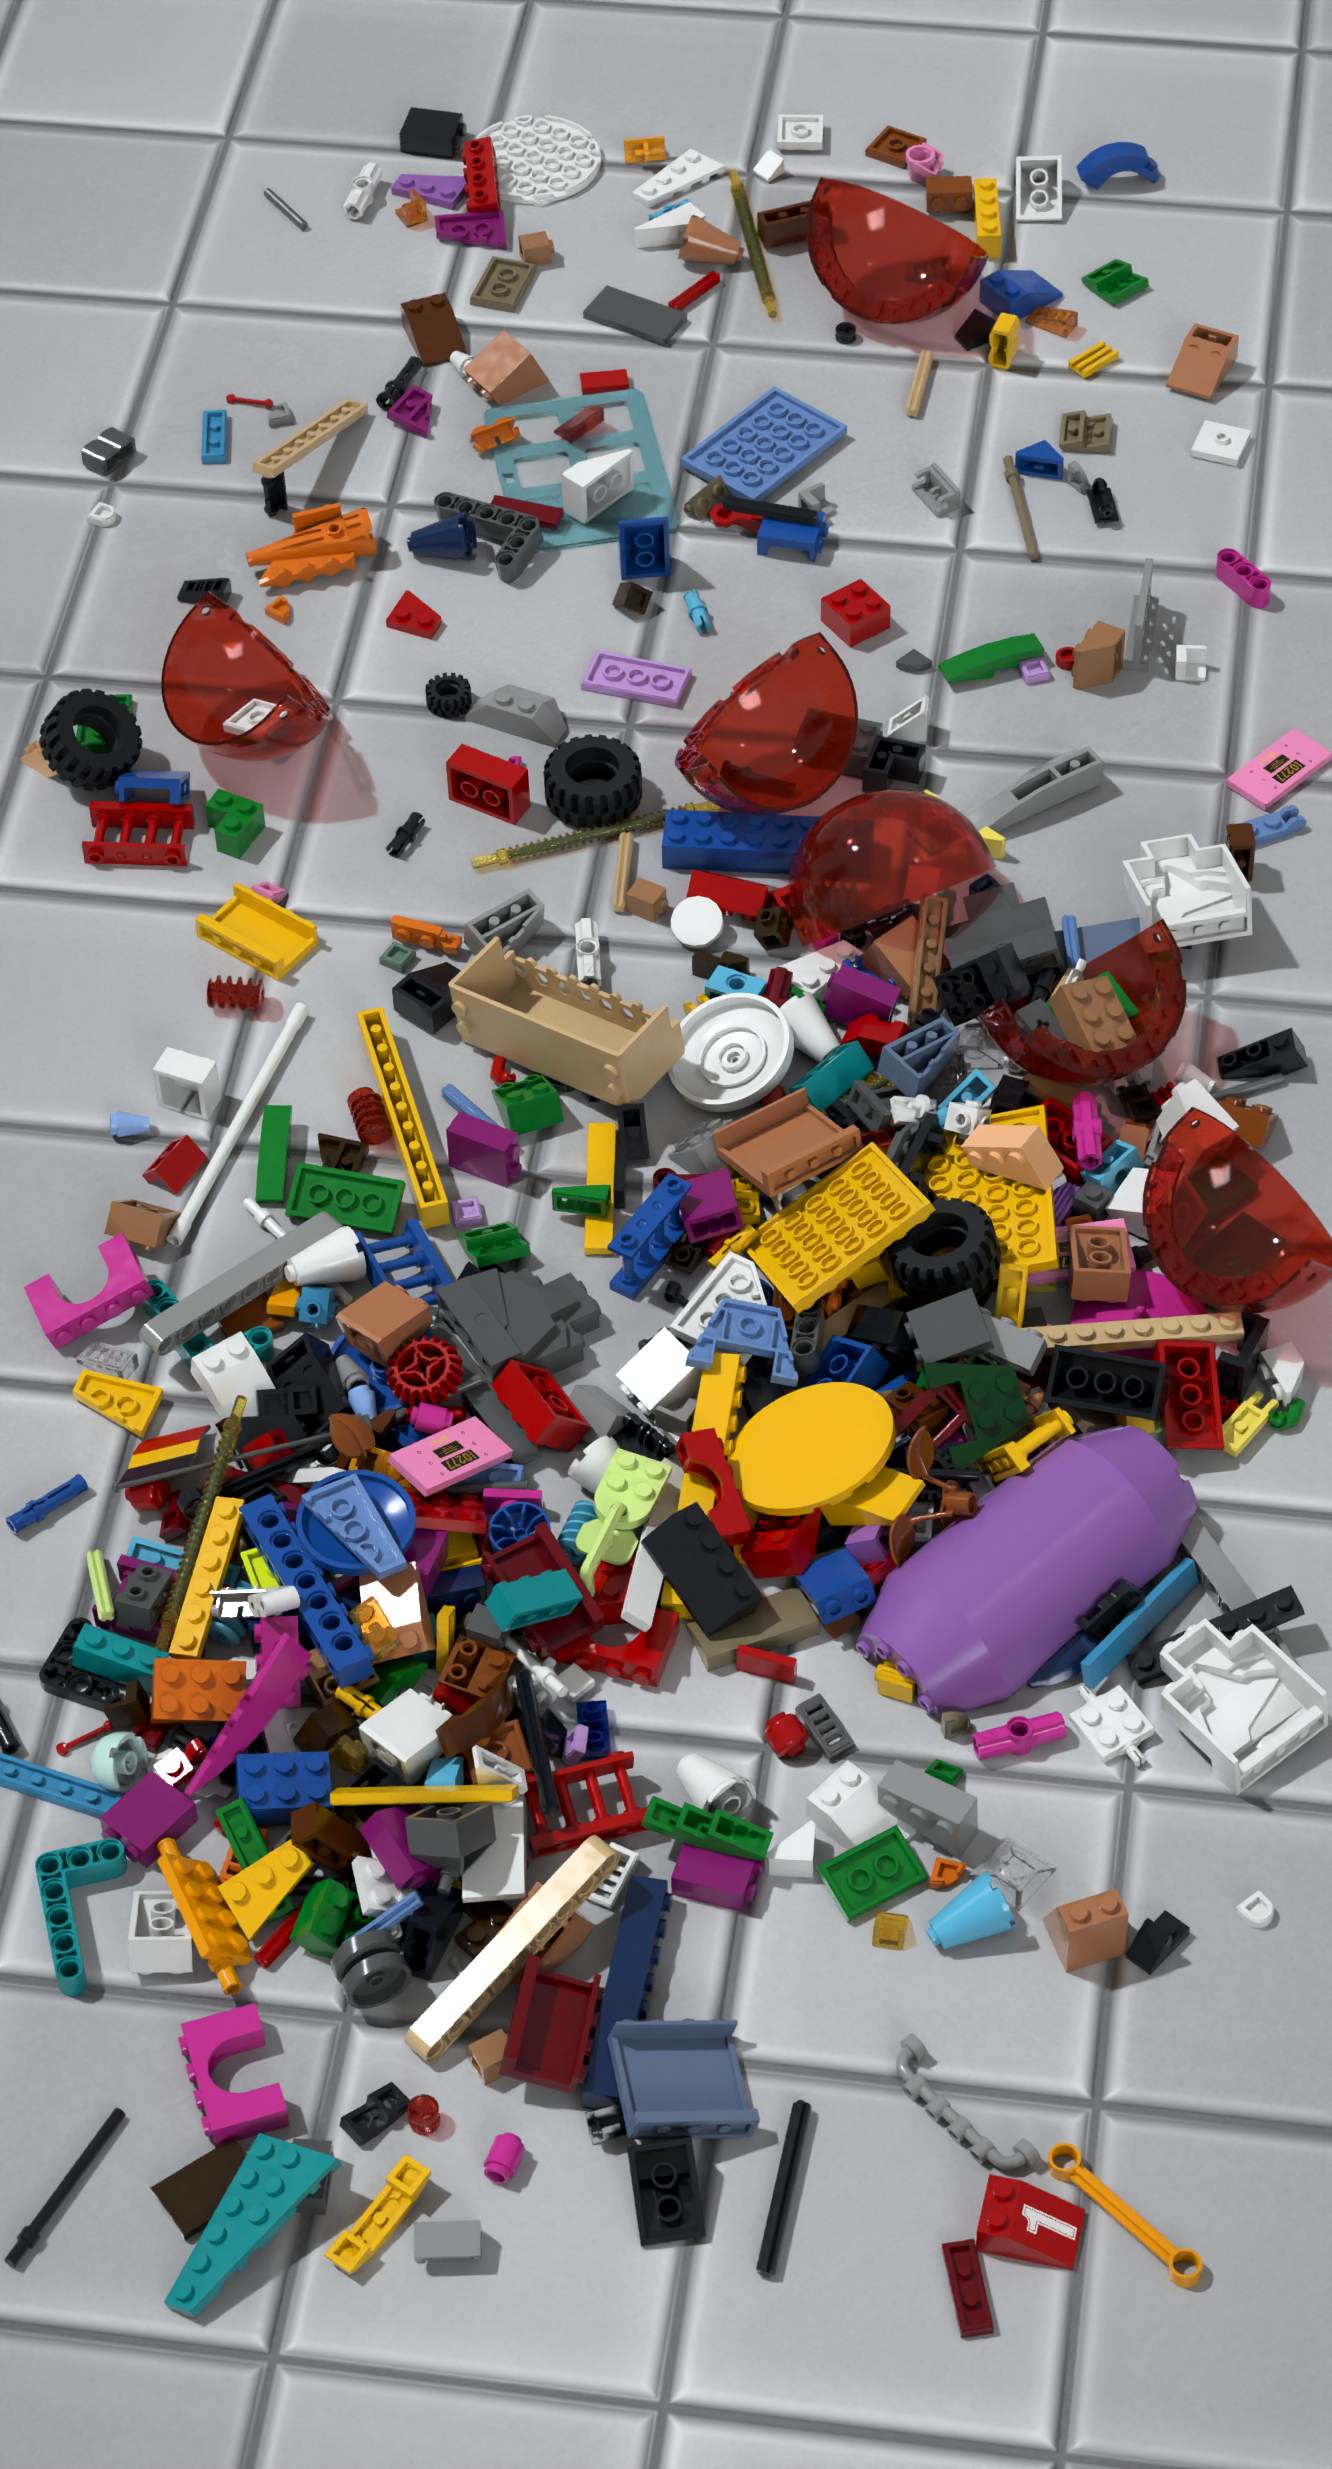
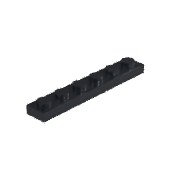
[1126,1585,1305,1686]

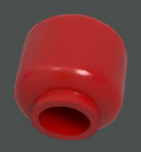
[125,1479,171,1511]
[764,1712,809,1759]

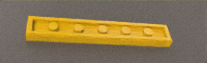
[584,1123,616,1255]
[330,1784,519,1806]

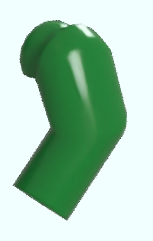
[1269,1398,1306,1431]

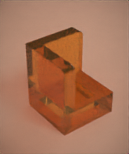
[395,189,428,228]

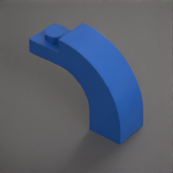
[1076,142,1160,190]

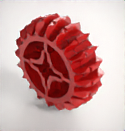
[386,1335,464,1408]

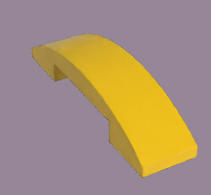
[324,2154,432,2275]

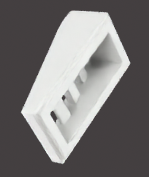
[587,1842,641,1910]

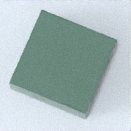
[379,942,416,974]

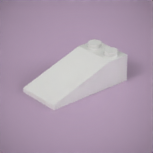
[190,1331,276,1419]
[462,1794,528,1903]

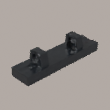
[899,1113,948,1188]

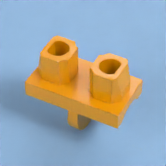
[624,136,666,163]

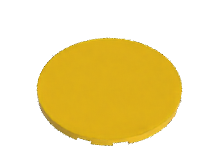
[727,1382,897,1516]

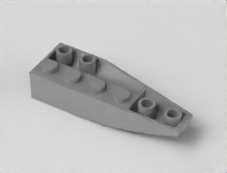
[963,746,1104,832]

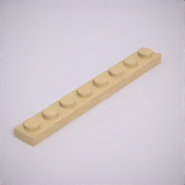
[253,398,368,478]
[1020,1312,1244,1356]

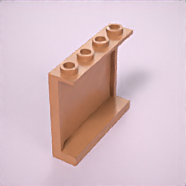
[712,1087,863,1198]

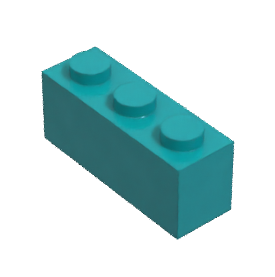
[788,1041,875,1113]
[484,1569,583,1632]
[72,1623,169,1694]

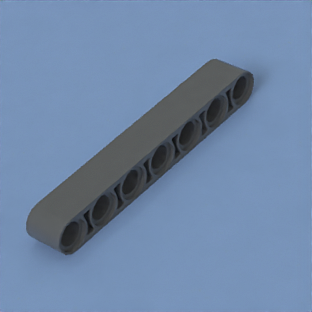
[428,1321,540,1465]

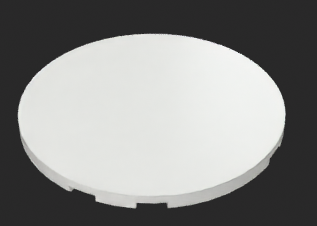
[474,115,601,204]

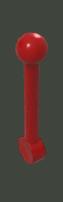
[226,394,273,408]
[56,1720,114,1756]

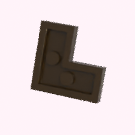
[454,1900,514,1960]

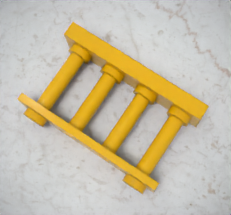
[974,1407,1076,1483]

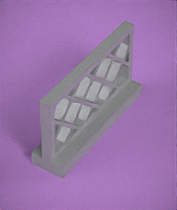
[1123,558,1159,672]

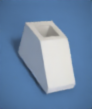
[1257,1342,1304,1411]

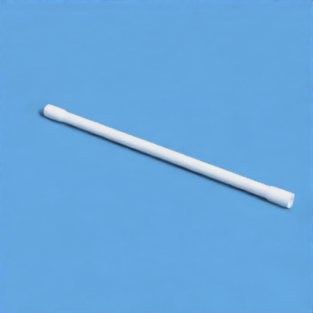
[167,1003,309,1247]

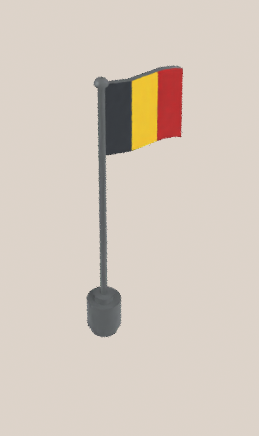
[112,1413,374,1493]

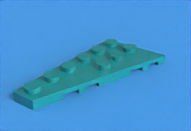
[164,2133,342,2318]

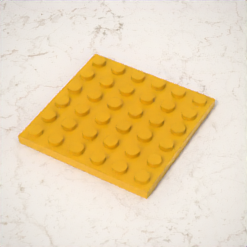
[744,1142,936,1314]

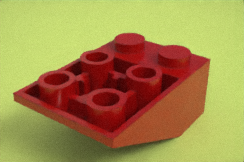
[739,1507,822,1579]

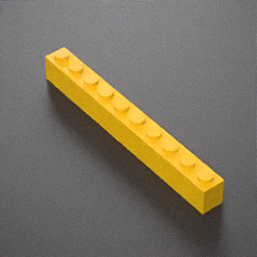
[357,1007,450,1230]
[661,1353,747,1620]

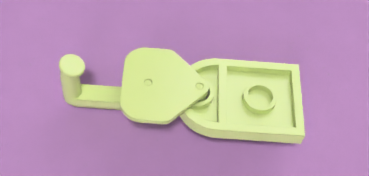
[576,1448,672,1597]

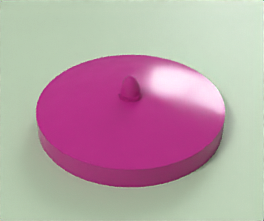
[1071,1271,1206,1360]

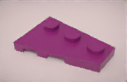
[434,210,507,249]

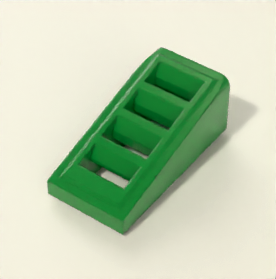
[552,1185,611,1218]

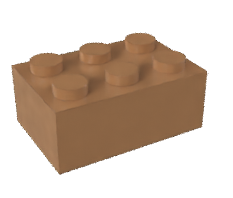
[1049,976,1140,1071]

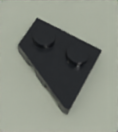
[1077,1580,1143,1638]

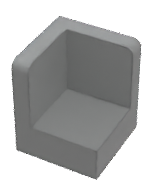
[798,482,835,518]
[655,1397,697,1437]

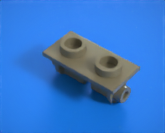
[683,475,731,521]

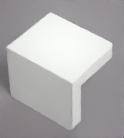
[1175,645,1207,681]

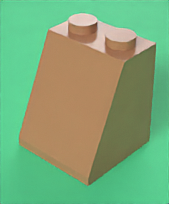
[463,330,549,406]
[862,915,951,1001]
[335,1281,434,1369]
[1043,1888,1129,1973]

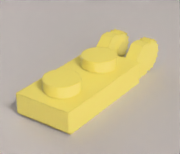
[1222,1390,1279,1458]

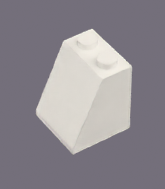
[1156,1078,1239,1176]
[1105,1167,1208,1252]
[616,1327,703,1417]
[359,1688,453,1786]

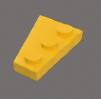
[72,1369,164,1439]
[218,1839,314,1941]

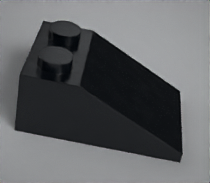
[627,2137,706,2246]

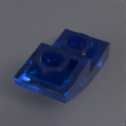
[576,1700,611,1761]

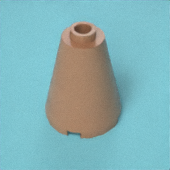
[678,215,744,265]

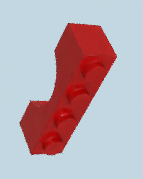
[675,1428,752,1547]

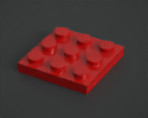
[404,1487,487,1534]

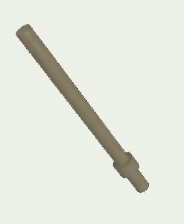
[1003,456,1039,561]

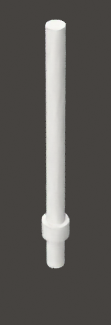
[243,1197,353,1305]
[471,1612,568,1698]

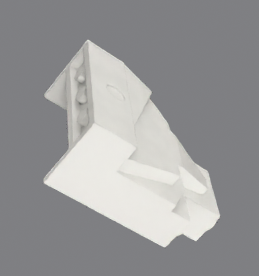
[1122,834,1253,952]
[1159,1618,1329,1796]

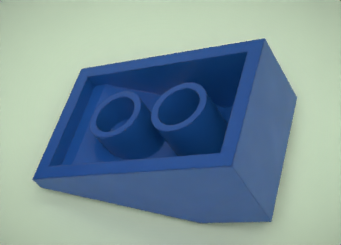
[979,270,1063,320]
[618,516,670,580]
[799,1335,890,1390]

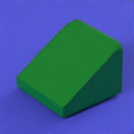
[925,1759,964,1787]

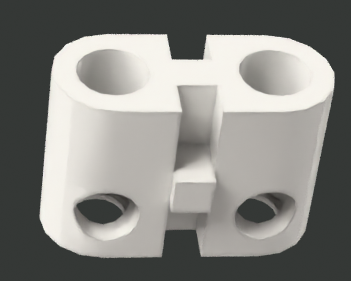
[248,1586,300,1617]

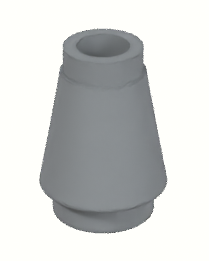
[335,1355,369,1393]

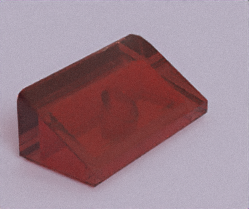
[554,407,604,443]

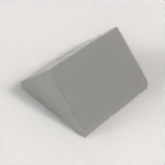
[569,1385,634,1446]

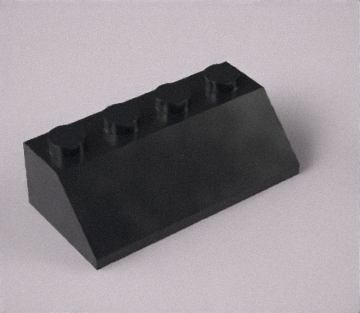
[1044,1344,1175,1421]
[641,1502,763,1637]

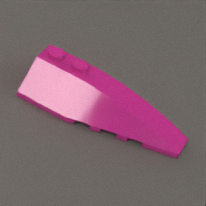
[183,1632,312,1797]

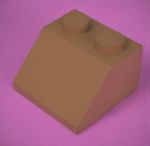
[104,1199,182,1251]

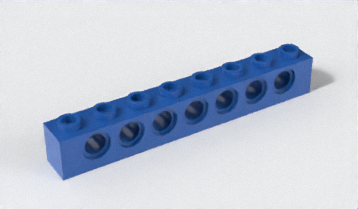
[239,1493,375,1689]

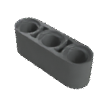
[791,1298,826,1375]

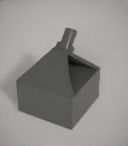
[405,1803,496,1894]

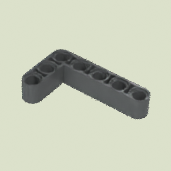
[434,492,543,583]

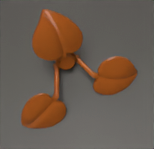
[328,1413,448,1496]
[889,1426,978,1566]

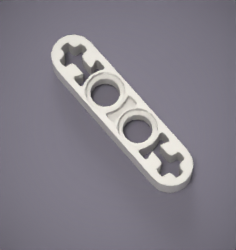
[286,1467,346,1489]

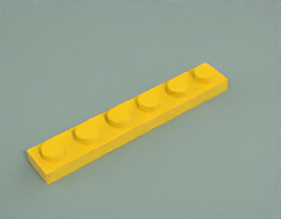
[168,1496,246,1660]

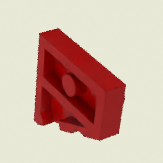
[386,590,442,640]

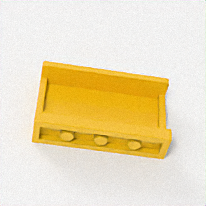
[195,883,319,981]

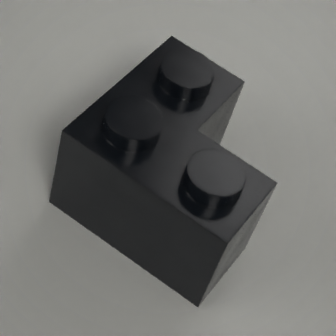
[862,735,926,797]

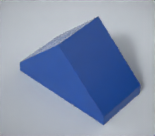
[1015,440,1064,480]

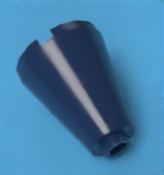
[407,511,477,561]

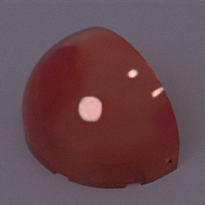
[807,177,989,325]
[161,591,333,762]
[675,632,858,816]
[788,788,996,946]
[978,919,1186,1087]
[1142,1106,1332,1314]

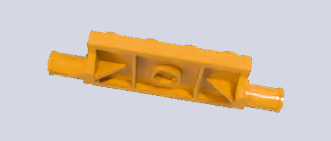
[157,1838,253,1995]

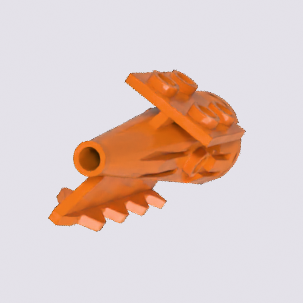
[246,503,377,588]

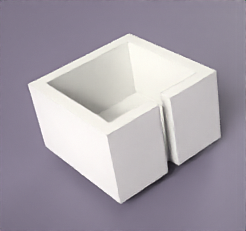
[153,1047,221,1120]

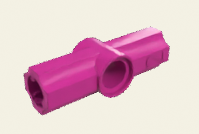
[1072,1091,1103,1170]
[971,1711,1067,1761]

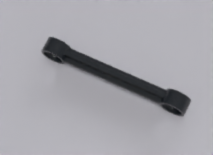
[177,1431,340,1521]

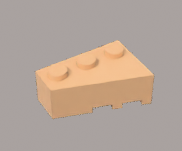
[960,1125,1064,1190]

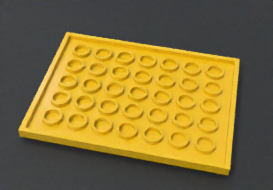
[882,1105,1059,1299]

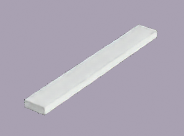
[621,1458,684,1632]

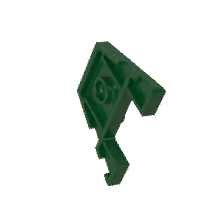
[921,1362,1031,1469]

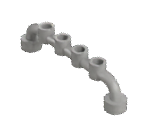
[896,2034,1040,2170]

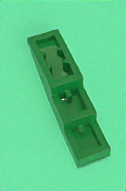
[938,633,1044,683]
[255,1105,292,1204]
[641,1796,774,1861]

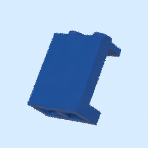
[757,511,829,562]
[115,770,190,805]
[794,1547,877,1625]

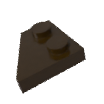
[318,1133,369,1173]

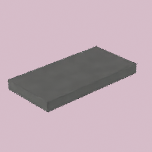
[583,285,687,346]

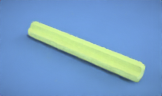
[86,1549,115,1622]

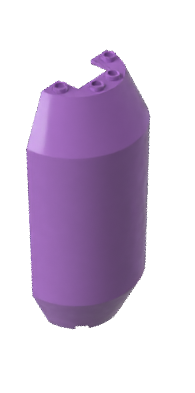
[856,1426,1197,1719]

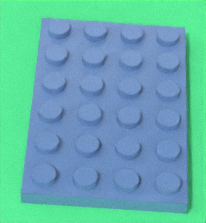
[680,386,847,501]

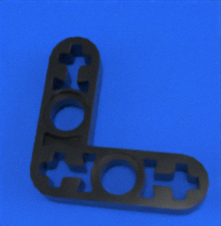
[39,1617,121,1711]

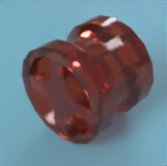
[407,2094,441,2136]

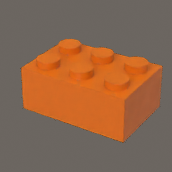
[151,1658,247,1726]

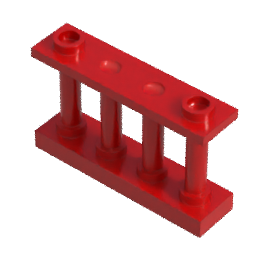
[82,801,195,866]
[525,1751,649,1859]

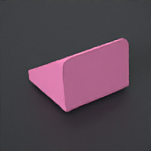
[251,881,287,904]

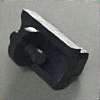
[864,898,918,941]

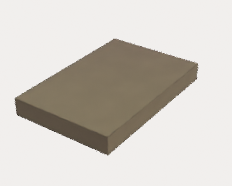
[470,256,536,313]

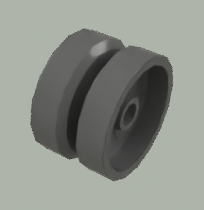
[330,1929,412,2009]

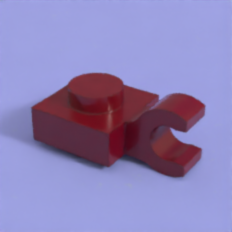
[159,1489,193,1542]

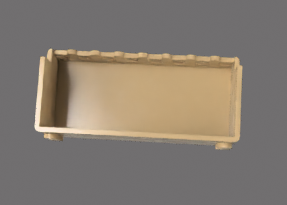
[449,936,685,1106]

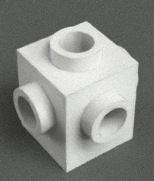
[944,1099,992,1140]

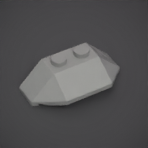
[465,684,567,748]

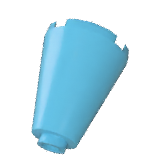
[926,1871,1017,1949]

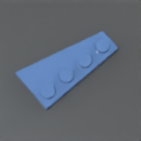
[301,1473,407,1580]

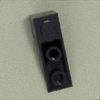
[1217,1028,1308,1080]

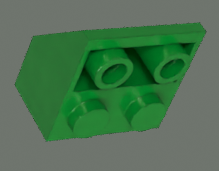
[491,1074,564,1135]
[289,1878,376,1959]

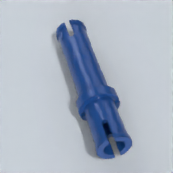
[6,1474,88,1534]

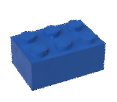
[234,1751,333,1826]

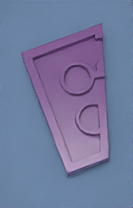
[391,174,468,210]

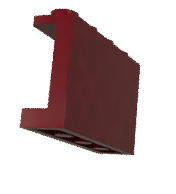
[479,1521,605,1661]
[499,1954,605,2094]

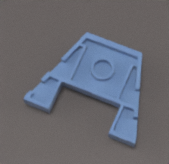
[685,1297,798,1387]

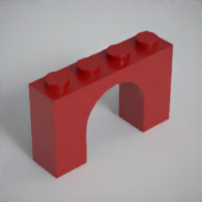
[547,1596,680,1687]

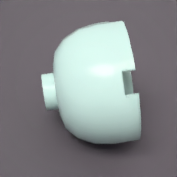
[90,1732,148,1793]

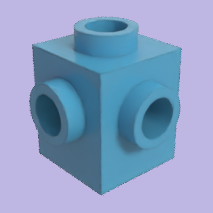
[296,1285,338,1329]

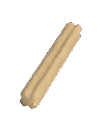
[905,349,933,417]
[612,832,634,913]

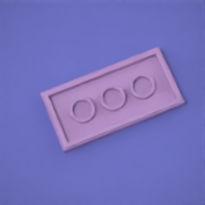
[581,650,692,708]

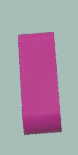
[1216,548,1271,608]

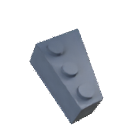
[877,1016,961,1098]

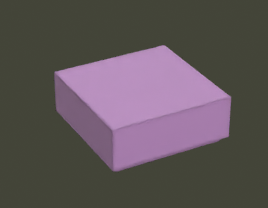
[1018,657,1050,685]
[450,1197,483,1228]
[562,1724,589,1766]

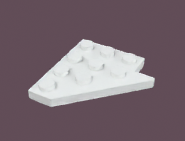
[669,1251,767,1366]

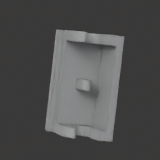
[912,463,960,517]
[414,2220,482,2262]

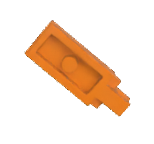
[390,915,463,955]

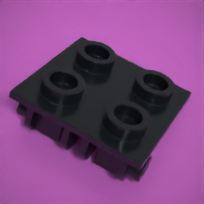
[612,1413,676,1462]

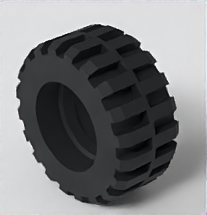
[39,689,142,791]
[543,734,642,830]
[887,1198,1001,1304]

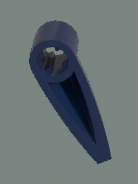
[1027,1630,1101,1688]

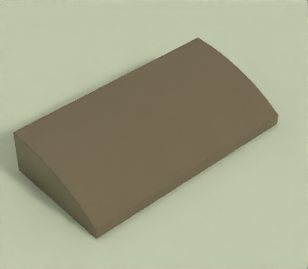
[686,1587,819,1672]

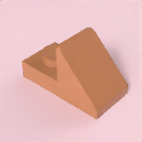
[1119,1118,1154,1164]

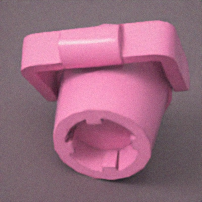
[906,143,944,183]

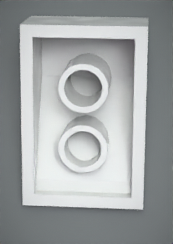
[1016,155,1062,222]
[561,449,634,524]
[806,1760,916,1850]
[128,1891,195,1975]

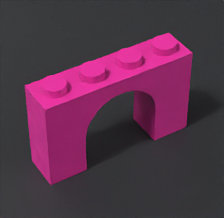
[24,1233,155,1349]
[178,2003,290,2147]

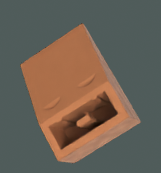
[1166,323,1239,400]

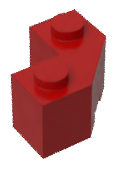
[840,1014,909,1057]

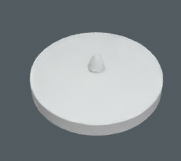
[668,993,794,1112]

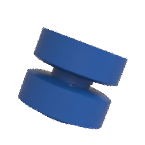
[488,1502,552,1554]

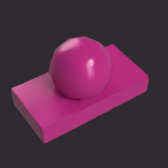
[483,1488,543,1514]

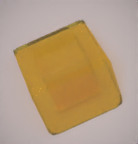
[872,1911,909,1950]

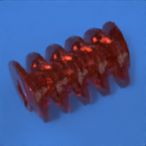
[207,975,265,1012]
[347,1087,393,1146]

